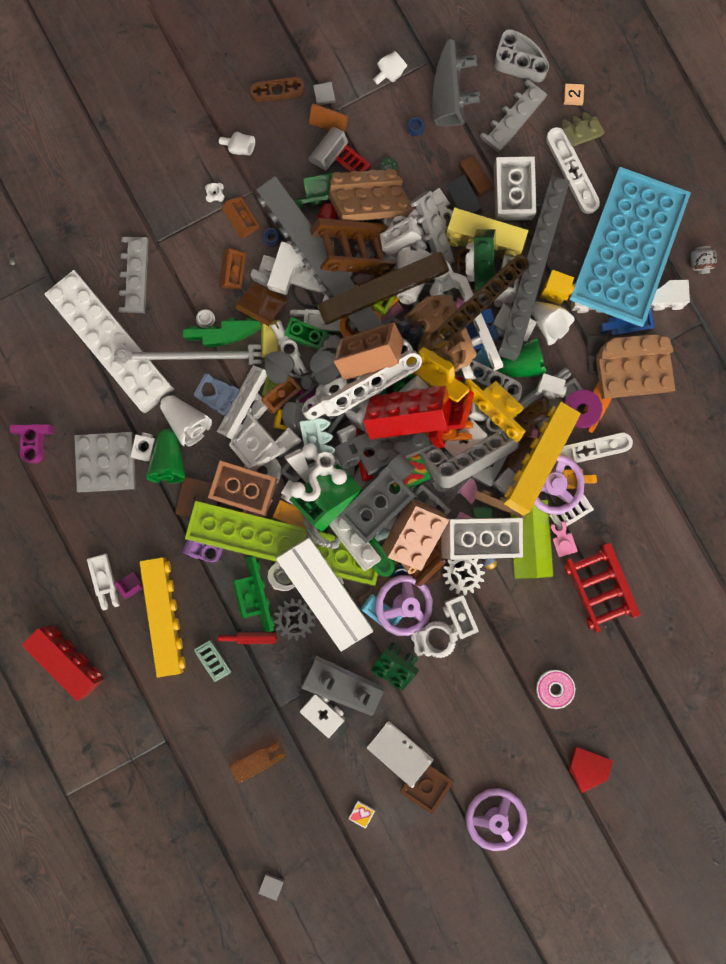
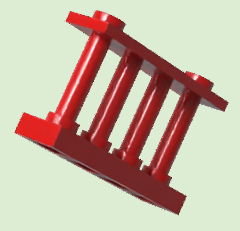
[563,543,641,633]

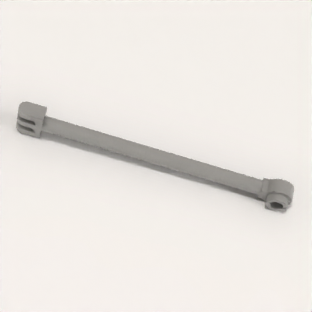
[114,345,262,365]

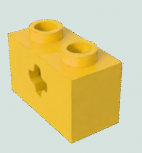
[540,270,575,305]

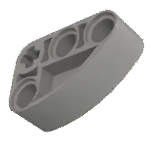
[494,29,549,83]

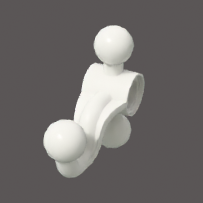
[290,443,347,501]

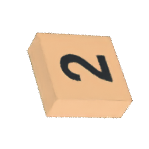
[563,84,584,106]

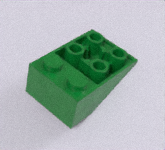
[289,464,364,532]

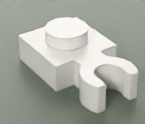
[432,188,453,222]

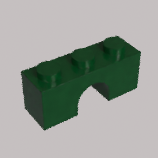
[474,229,496,293]

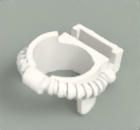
[411,621,458,658]

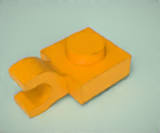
[562,469,597,489]

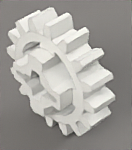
[442,559,485,595]

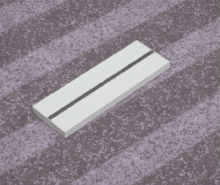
[276,536,373,651]

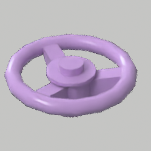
[534,454,585,515]
[375,575,433,636]
[465,788,528,851]

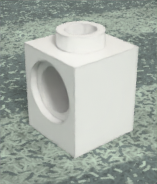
[131,432,156,462]

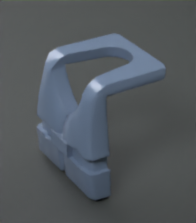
[194,373,239,416]

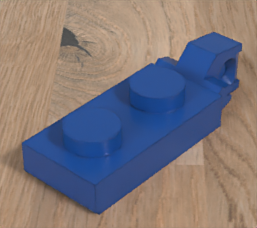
[599,309,655,336]

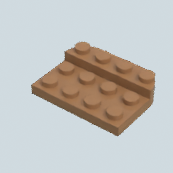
[328,169,414,221]
[404,294,476,372]
[596,335,676,399]

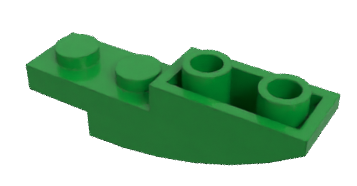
[284,317,336,354]
[183,318,261,348]

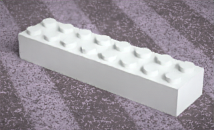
[44,270,175,413]

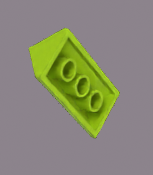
[510,500,553,579]

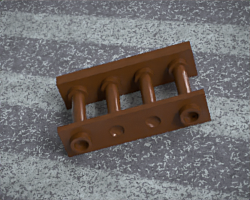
[310,218,397,275]

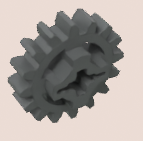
[274,598,316,641]

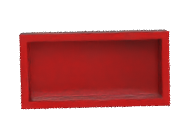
[363,386,451,439]
[21,625,104,701]

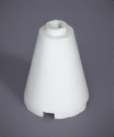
[397,247,431,304]
[160,395,212,447]

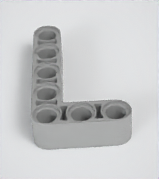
[457,360,522,434]
[420,430,519,488]

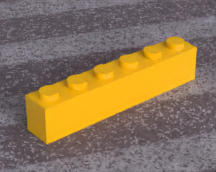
[503,402,581,516]
[140,558,186,678]

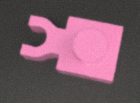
[551,520,578,557]

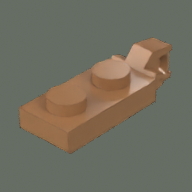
[474,490,526,519]

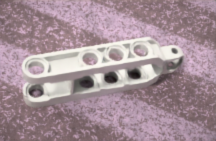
[430,260,503,380]
[302,339,422,420]

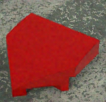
[569,747,613,794]

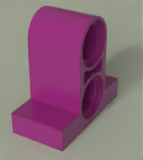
[10,424,54,464]

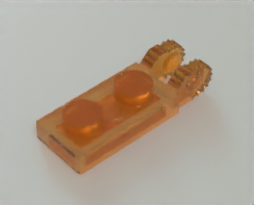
[229,742,286,784]

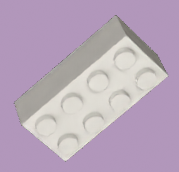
[441,518,523,560]

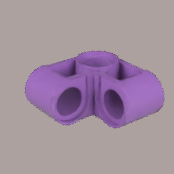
[182,540,223,563]

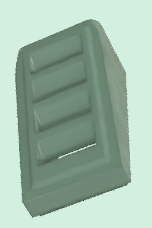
[194,639,232,682]

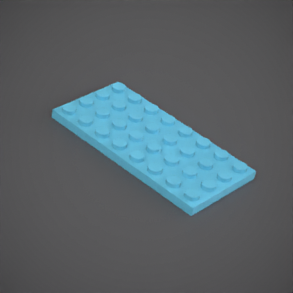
[570,167,691,327]

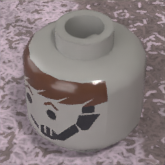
[690,246,717,274]

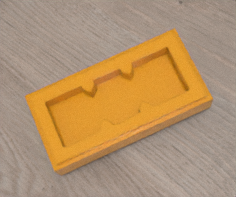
[273,500,306,528]

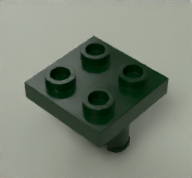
[370,643,419,691]

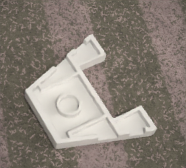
[229,393,302,471]
[284,425,356,483]

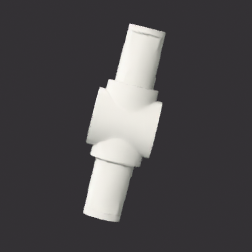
[271,321,308,375]

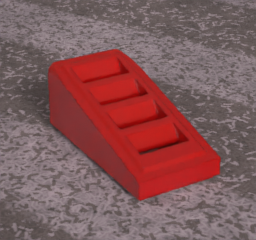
[335,145,371,172]

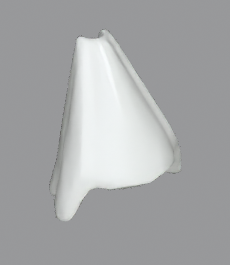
[531,301,574,345]

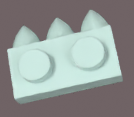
[300,418,335,460]

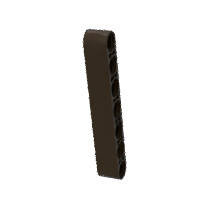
[317,252,450,325]
[430,255,529,348]

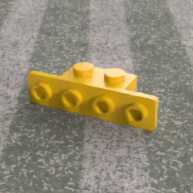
[406,347,469,402]
[465,379,525,443]

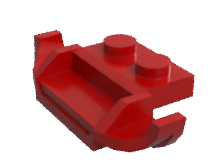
[427,376,474,448]

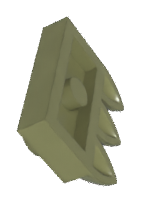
[562,112,605,147]

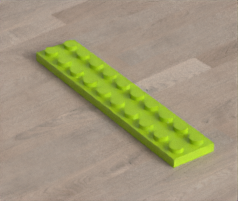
[185,501,378,586]

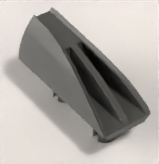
[432,39,481,127]
[300,655,384,716]

